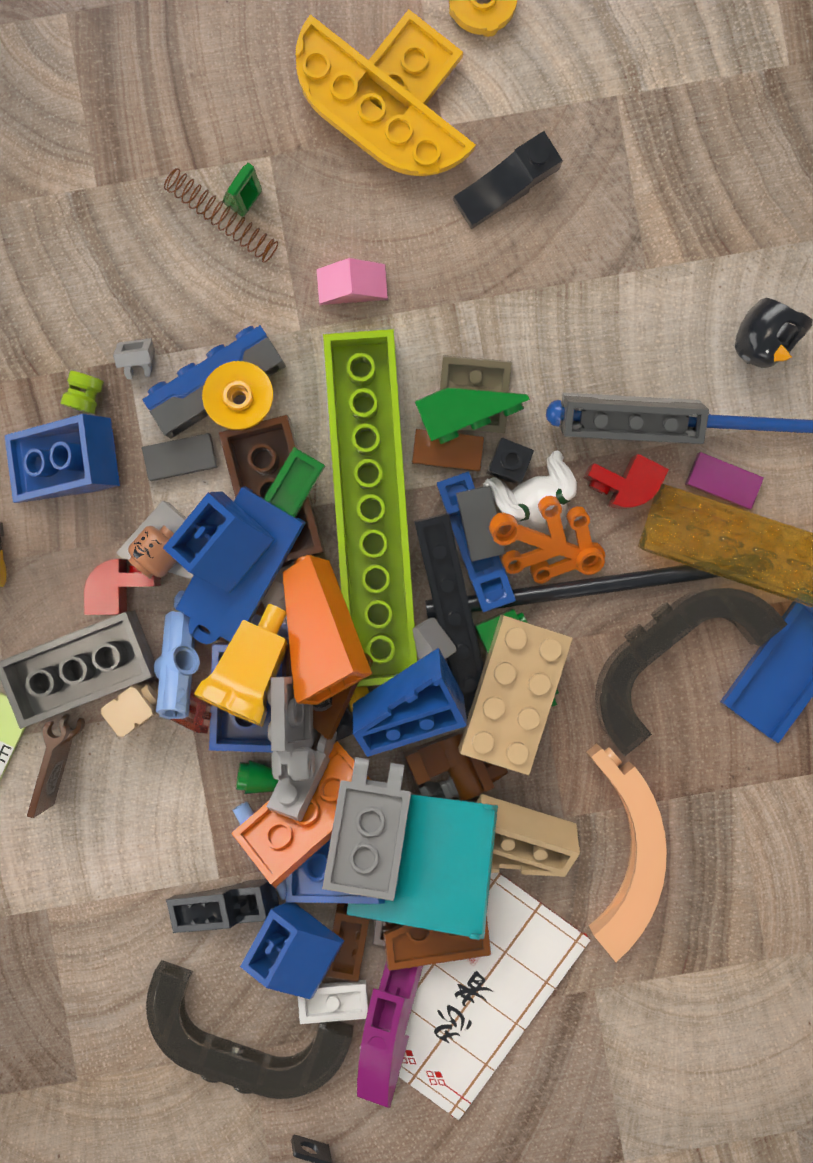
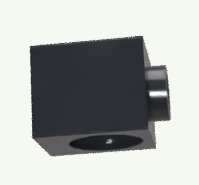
[486,438,534,486]

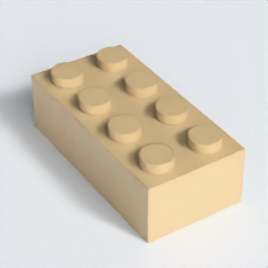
[458,615,573,775]

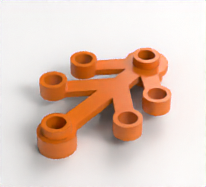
[489,495,605,584]

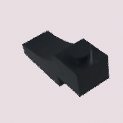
[453,131,563,229]
[166,879,279,933]

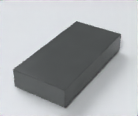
[142,433,218,481]
[455,485,506,561]

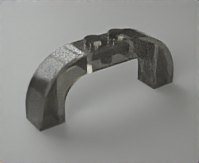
[595,588,788,756]
[146,960,354,1099]

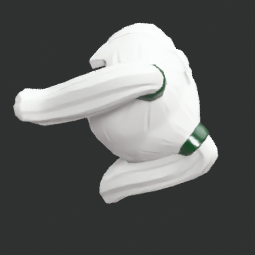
[483,450,577,535]

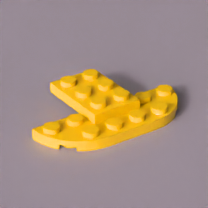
[295,9,476,176]

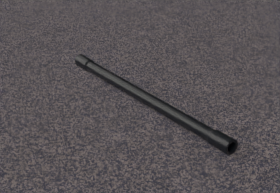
[425,552,769,619]

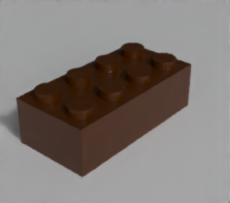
[218,415,325,563]

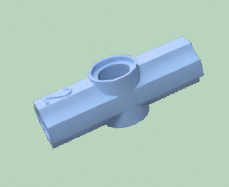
[154,611,200,720]

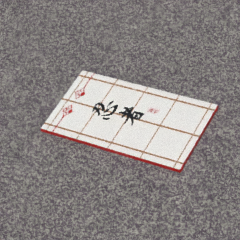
[359,872,591,1120]

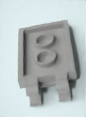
[322,757,411,901]

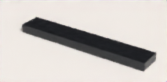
[414,513,484,720]

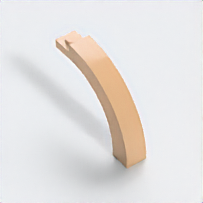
[586,744,667,962]

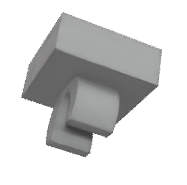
[113,338,155,379]

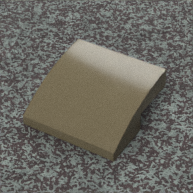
[440,355,512,433]

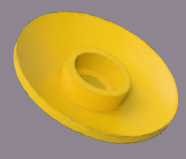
[202,361,274,430]

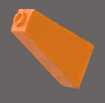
[282,555,372,705]

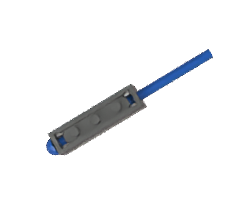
[546,393,813,444]

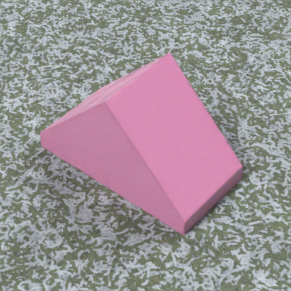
[317,258,388,305]

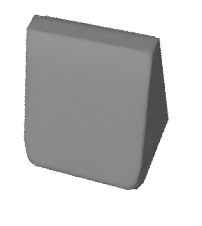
[412,618,457,660]

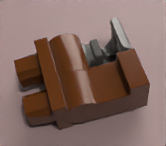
[403,727,508,801]

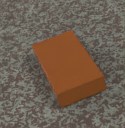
[412,429,484,472]

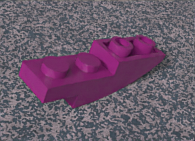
[357,962,423,1108]

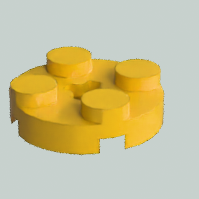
[449,0,517,37]

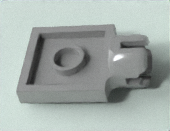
[267,676,315,781]

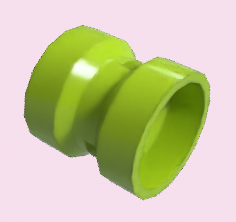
[60,370,104,415]

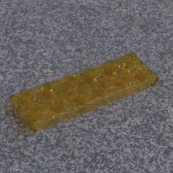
[638,483,813,608]

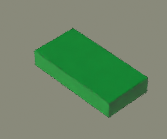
[264,447,326,518]

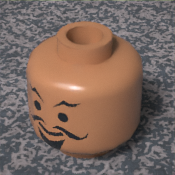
[128,525,177,579]

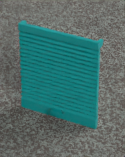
[347,794,498,940]

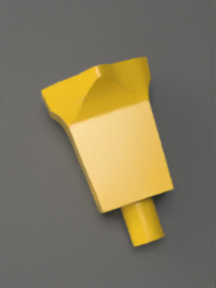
[194,604,289,727]

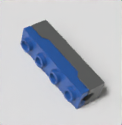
[142,325,286,439]

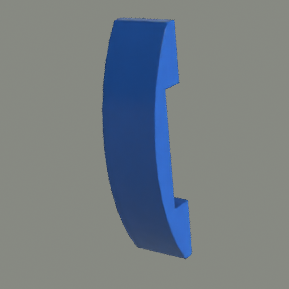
[436,471,516,613]

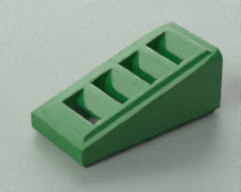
[223,162,262,217]

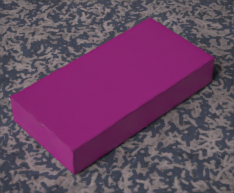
[685,452,764,510]

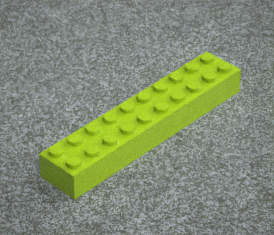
[323,329,417,687]

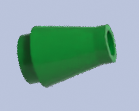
[236,760,279,794]

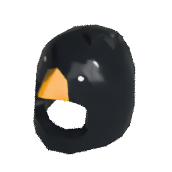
[735,298,812,368]

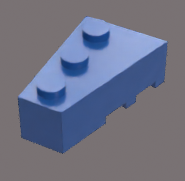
[353,648,467,757]

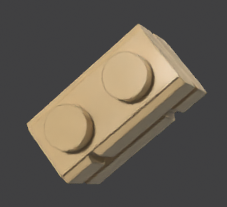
[101,680,159,737]

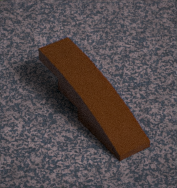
[325,903,370,982]

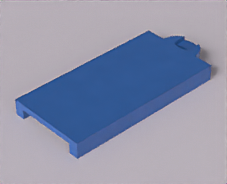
[176,486,306,644]
[720,592,813,743]

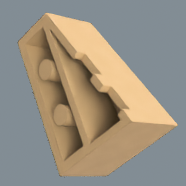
[476,794,580,877]

